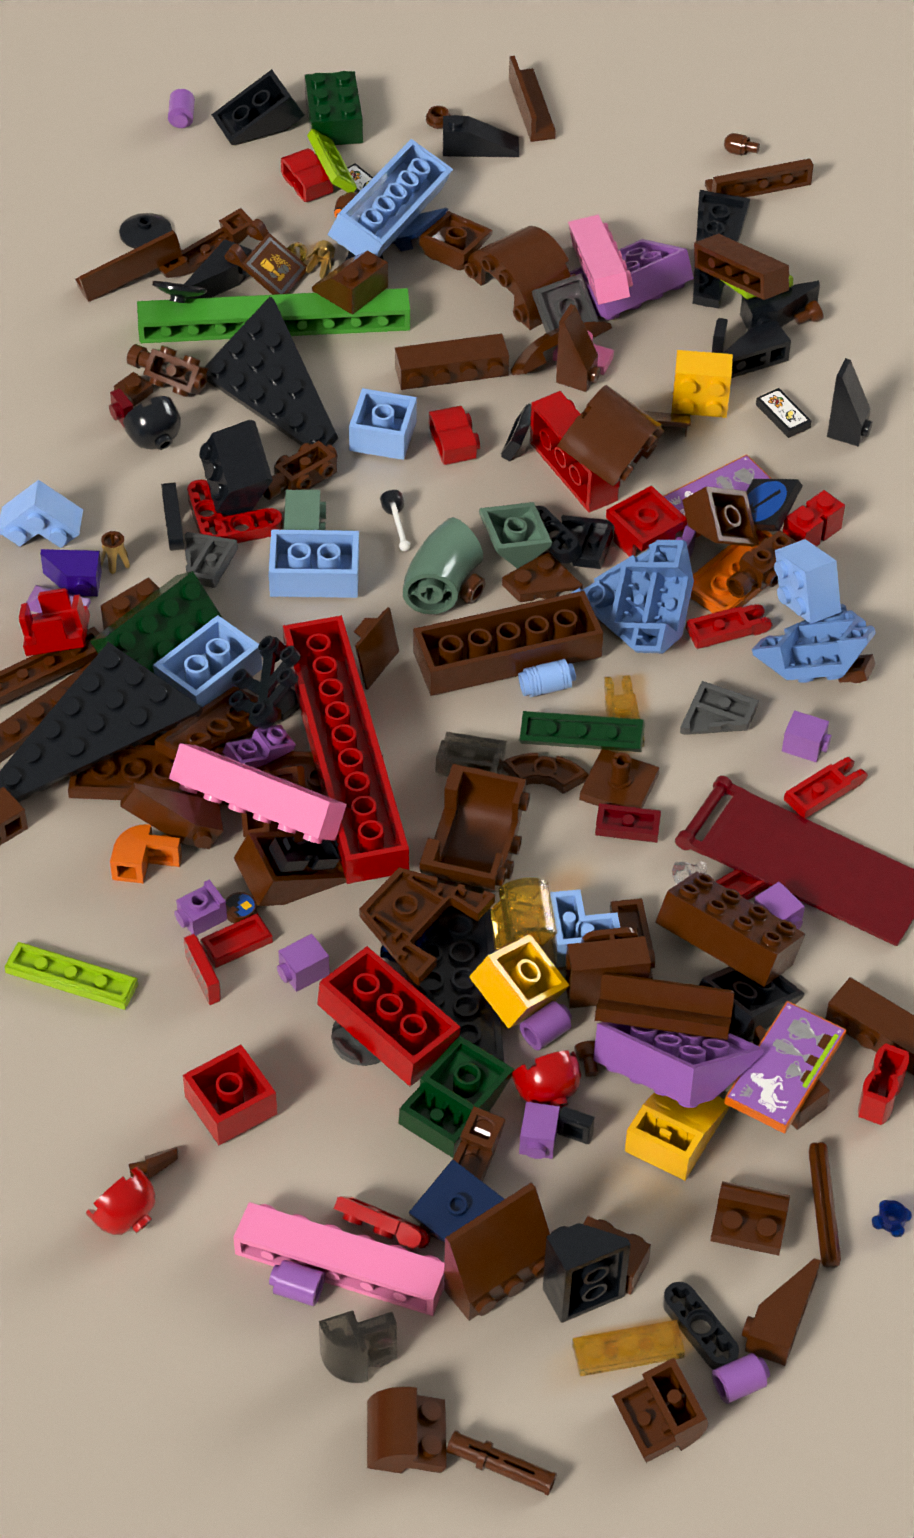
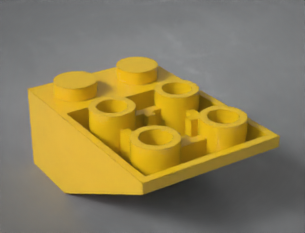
[625,1093,730,1181]

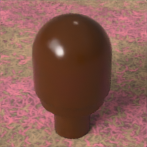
[724,133,760,156]

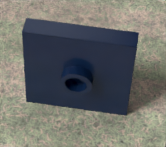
[409,1159,504,1243]

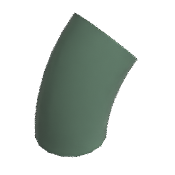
[403,517,483,614]

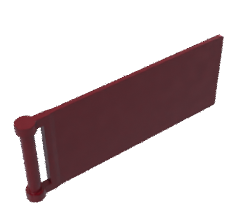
[675,776,914,946]

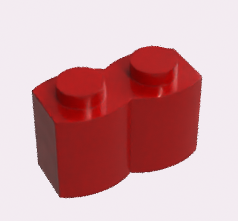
[281,148,333,202]
[429,406,480,465]
[858,1043,909,1125]

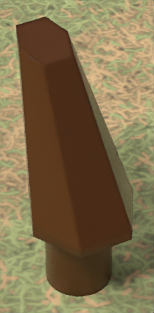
[129,1147,178,1178]

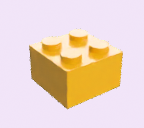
[671,350,733,418]
[469,934,570,1029]

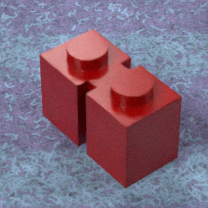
[783,490,845,547]

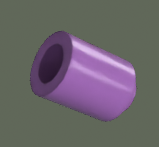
[168,89,195,128]
[520,1001,572,1050]
[269,1260,325,1306]
[712,1353,770,1404]

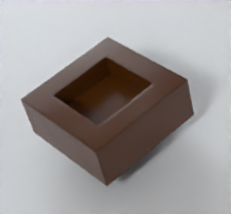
[114,372,153,407]
[838,654,876,683]

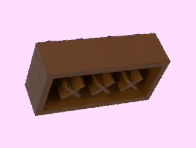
[655,871,805,987]

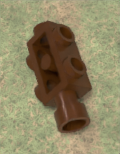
[127,344,208,397]
[263,441,338,500]
[726,530,796,598]

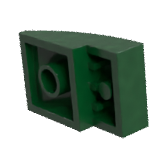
[398,1036,514,1158]

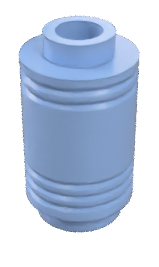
[518,659,576,698]

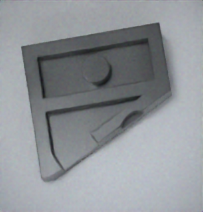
[185,532,238,588]
[680,681,759,735]

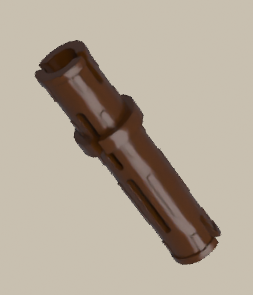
[446,1430,557,1496]

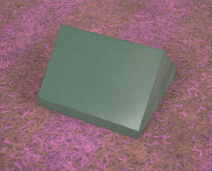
[479,502,552,569]

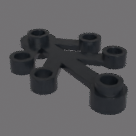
[229,636,301,729]

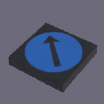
[746,479,803,531]

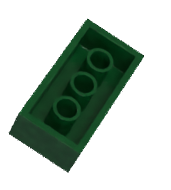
[90,571,223,673]

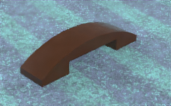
[158,208,253,278]
[511,321,612,375]
[419,1106,506,1241]

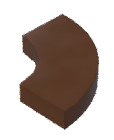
[502,753,588,794]

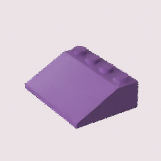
[570,239,694,320]
[593,1022,764,1108]

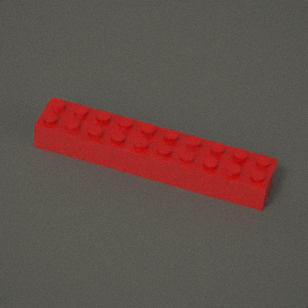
[283,615,409,884]

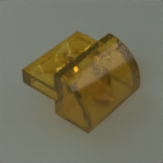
[491,878,557,951]

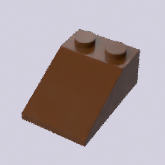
[234,831,346,906]

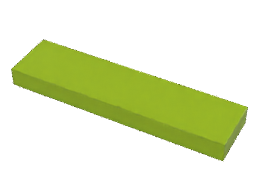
[307,129,357,193]
[4,942,138,1010]

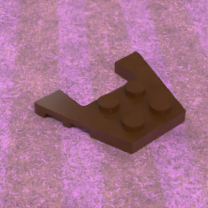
[359,867,495,986]

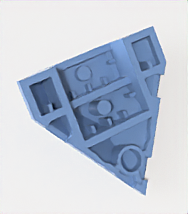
[570,540,694,654]
[752,603,876,683]

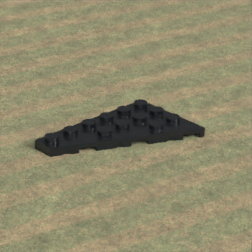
[205,296,338,446]
[0,642,203,802]
[400,906,504,1062]

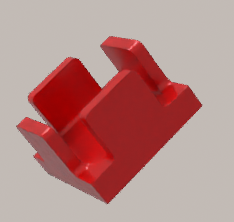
[606,485,687,557]
[19,588,90,656]

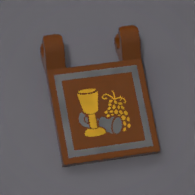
[225,219,307,295]

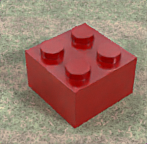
[183,1044,277,1145]

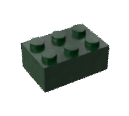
[305,71,363,145]

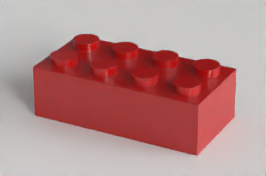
[530,391,620,513]
[317,946,461,1087]

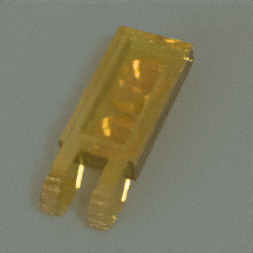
[604,675,645,747]

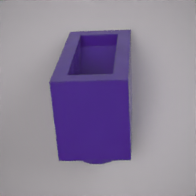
[40,549,102,597]

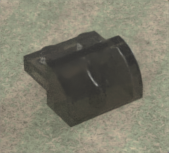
[435,732,507,777]
[319,1310,397,1383]

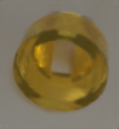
[287,242,308,262]

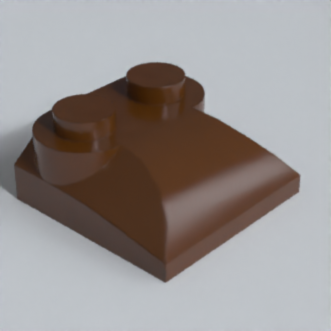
[419,211,493,270]

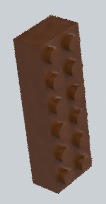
[413,591,604,696]

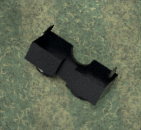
[269,836,340,872]

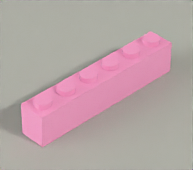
[568,214,633,305]
[169,743,347,844]
[234,1202,445,1316]

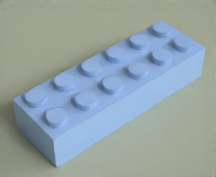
[327,139,453,257]

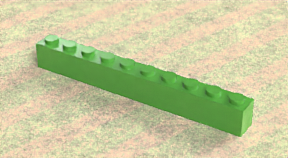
[137,288,410,344]

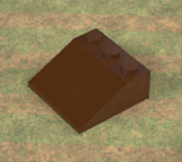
[444,1182,550,1321]

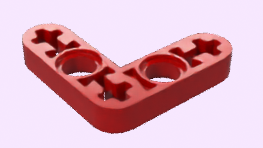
[187,479,283,543]

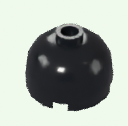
[123,396,181,450]

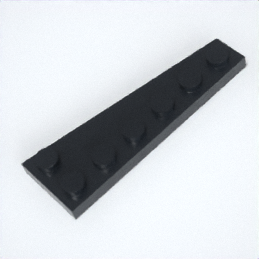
[692,190,750,309]

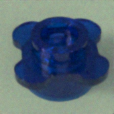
[872,1200,912,1237]

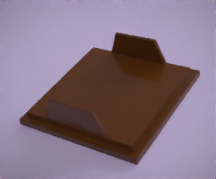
[644,411,691,437]
[354,607,399,690]

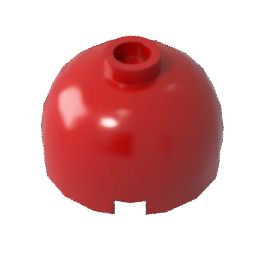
[512,1050,581,1109]
[86,1166,156,1235]

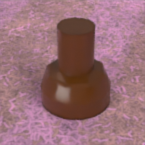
[794,300,824,325]
[574,1041,598,1077]

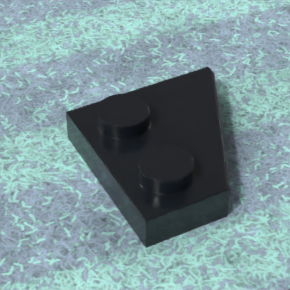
[561,515,615,569]

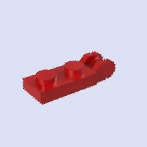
[685,604,773,649]
[784,757,868,818]
[333,1196,431,1249]

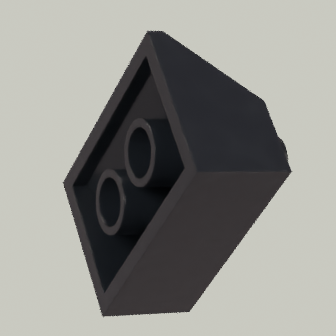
[199,420,273,516]
[543,1223,631,1323]

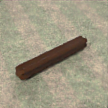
[808,1142,841,1268]

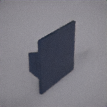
[393,208,448,252]

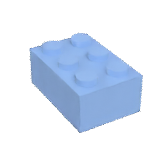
[268,530,359,598]
[153,615,262,707]

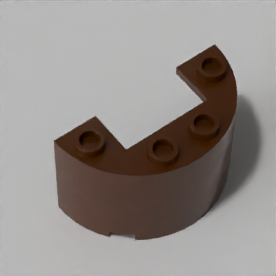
[464,226,575,330]
[557,385,664,486]
[419,764,530,892]

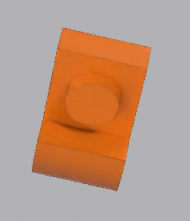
[110,824,182,884]

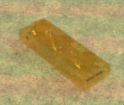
[572,1320,685,1377]

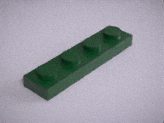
[519,711,645,752]

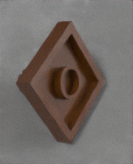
[579,749,660,808]

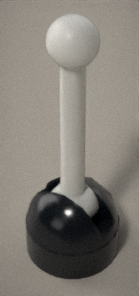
[380,490,411,552]

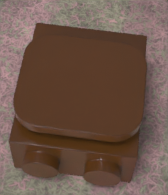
[565,927,655,1009]

